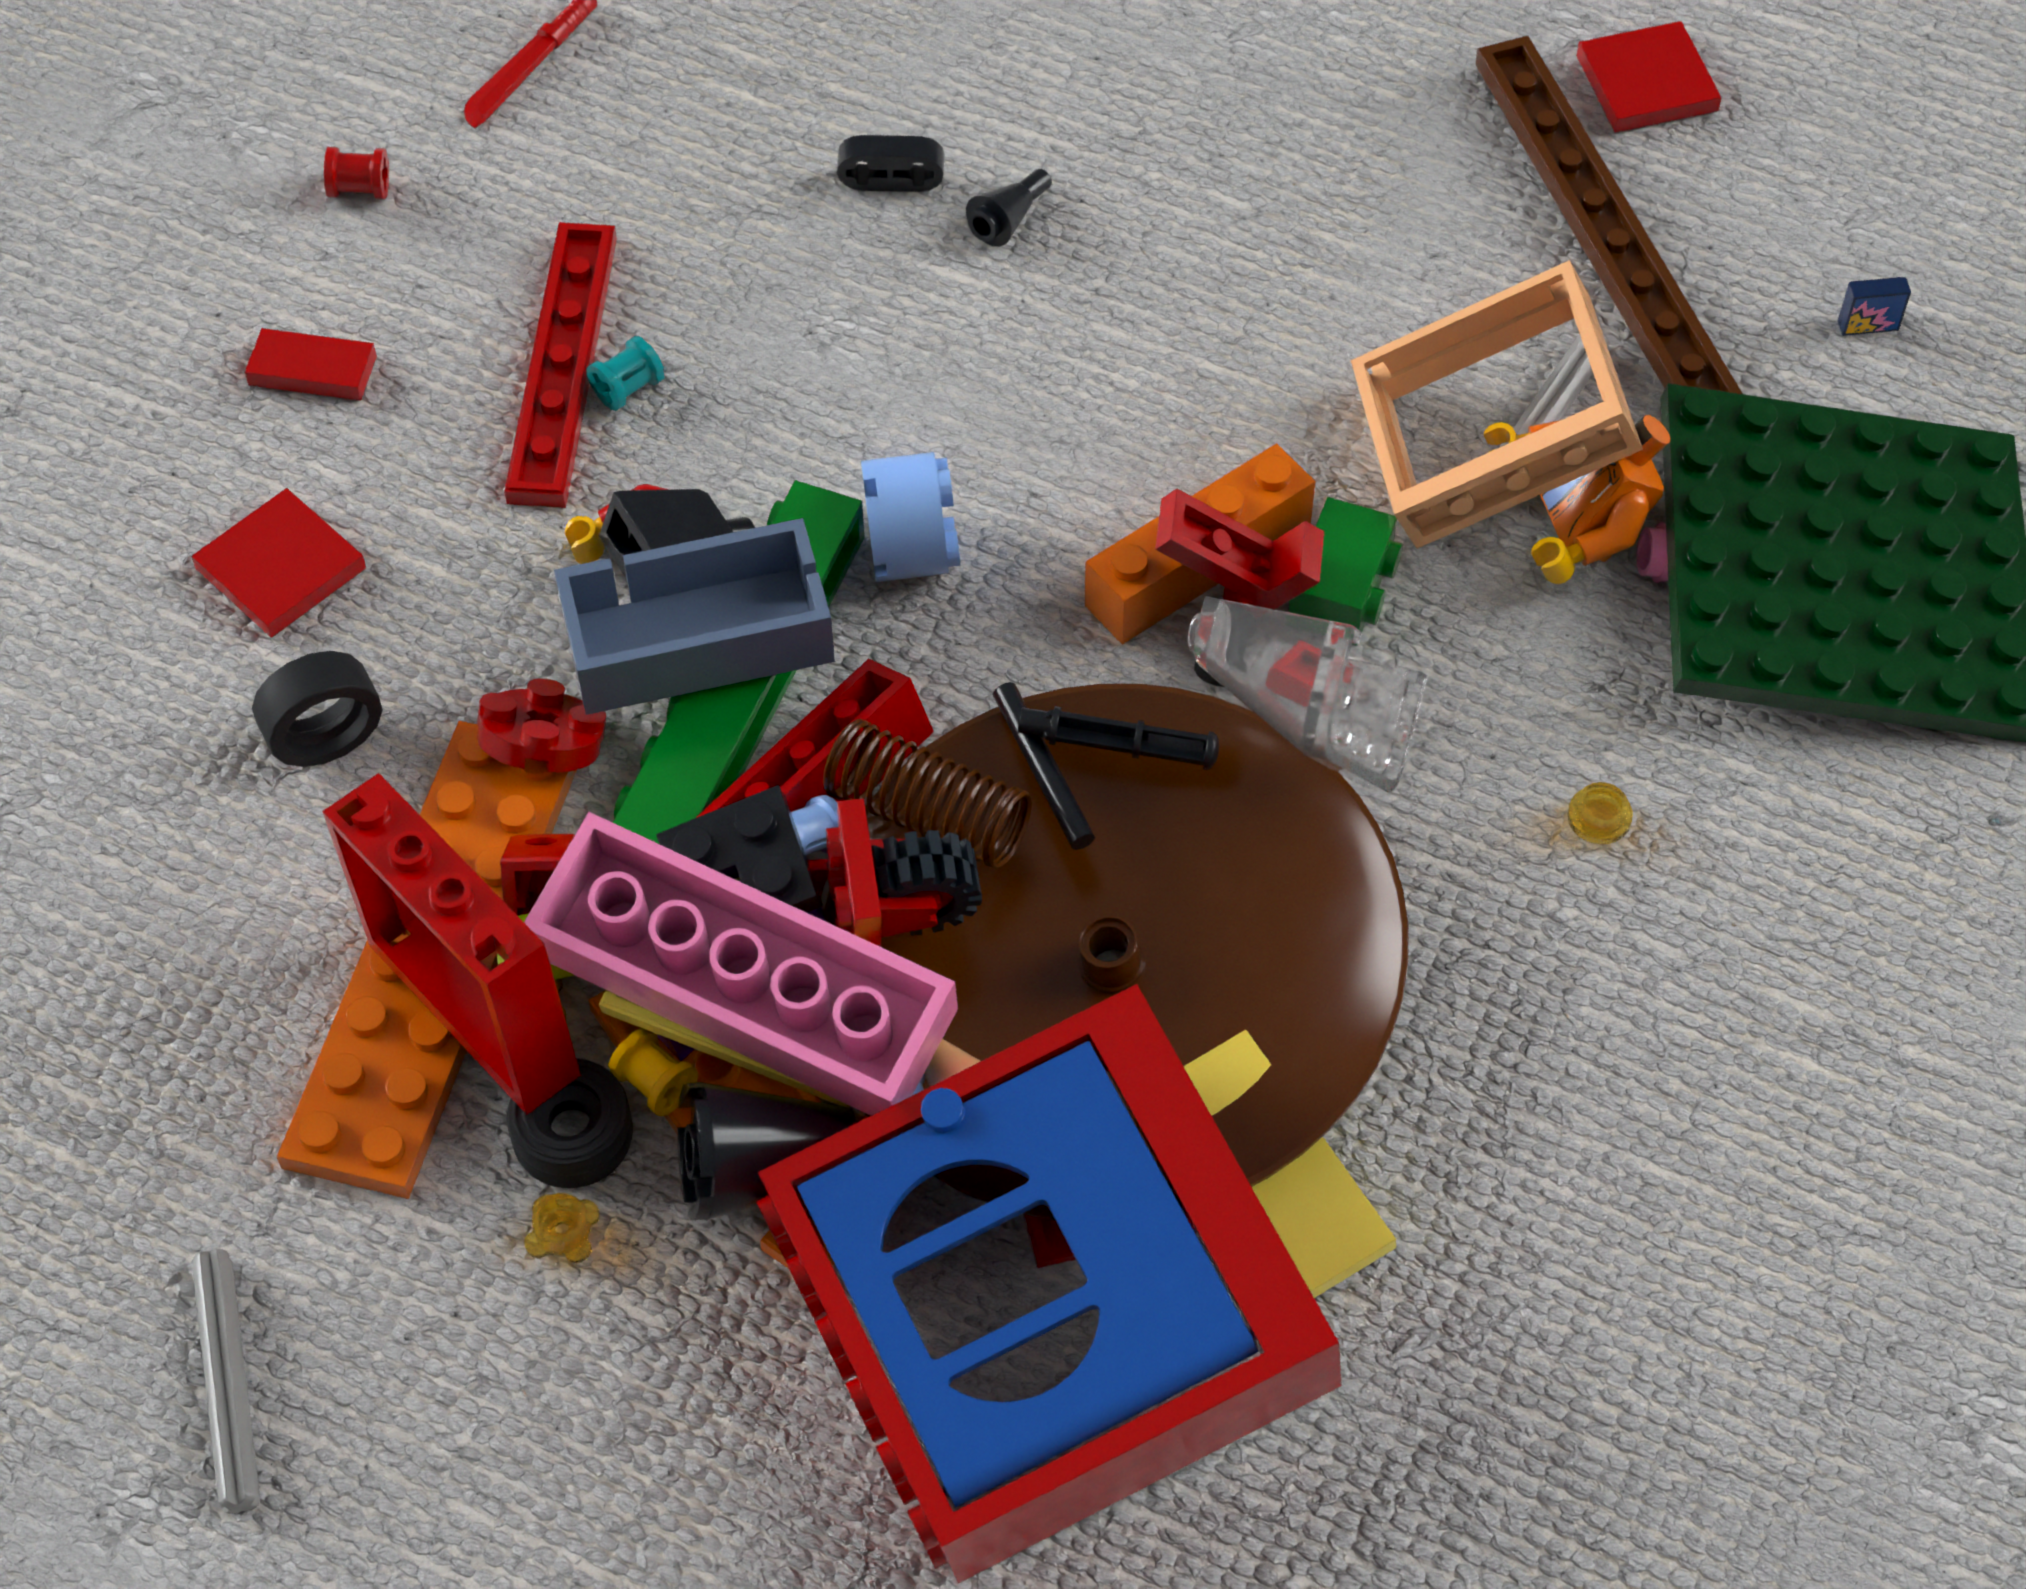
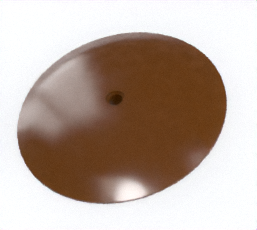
[821,684,1409,1220]

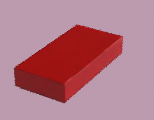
[245,328,377,401]

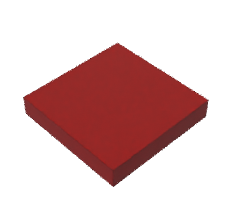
[1576,21,1722,133]
[191,488,366,638]

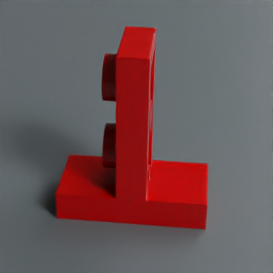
[1155,488,1324,625]

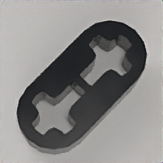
[837,135,945,192]

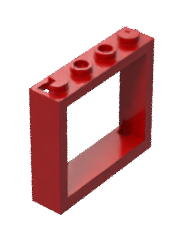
[322,773,581,1115]

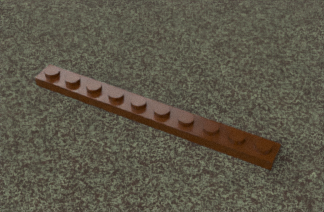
[1475,35,1743,394]

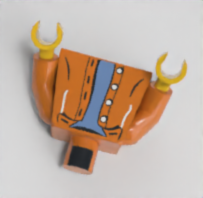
[1483,415,1671,584]

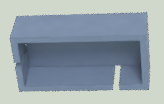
[554,518,835,715]

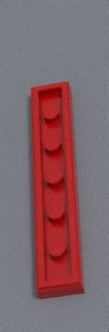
[504,222,617,508]

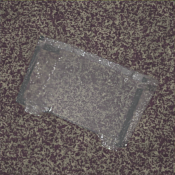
[1188,596,1427,792]

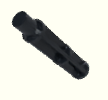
[1018,706,1219,770]

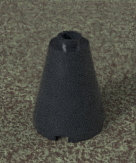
[677,1082,860,1221]

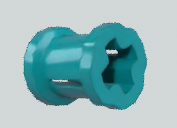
[586,335,665,411]

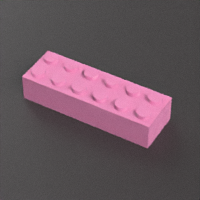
[524,812,958,1116]

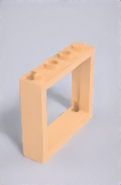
[1351,260,1643,549]

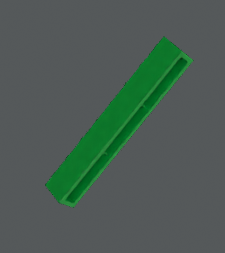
[613,480,865,844]

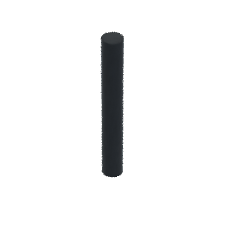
[992,682,1095,850]

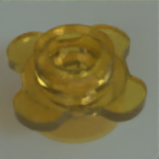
[524,1193,600,1263]

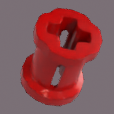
[324,146,389,200]

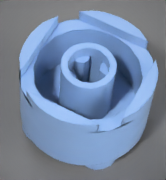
[861,452,961,582]

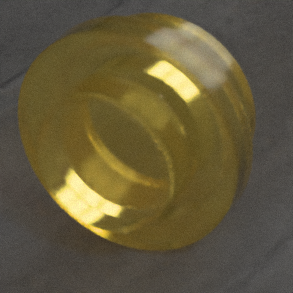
[1567,782,1633,844]

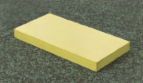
[1184,1030,1396,1298]

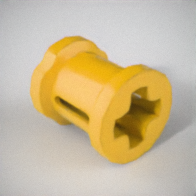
[608,1028,698,1116]

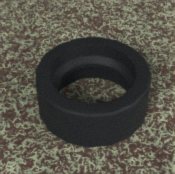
[252,651,383,767]

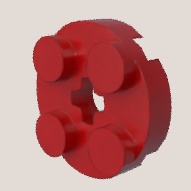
[477,678,607,773]

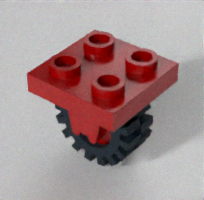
[826,798,982,947]

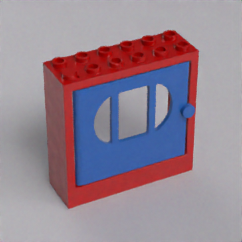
[756,984,1342,1584]

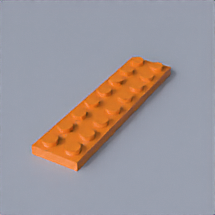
[276,721,577,1199]

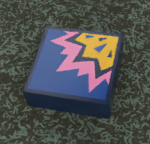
[1837,277,1911,336]

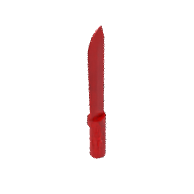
[464,0,598,128]

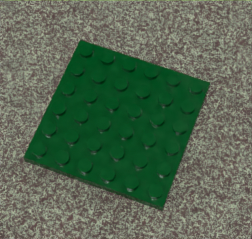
[1660,383,2026,742]

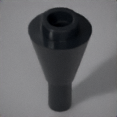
[966,168,1052,247]

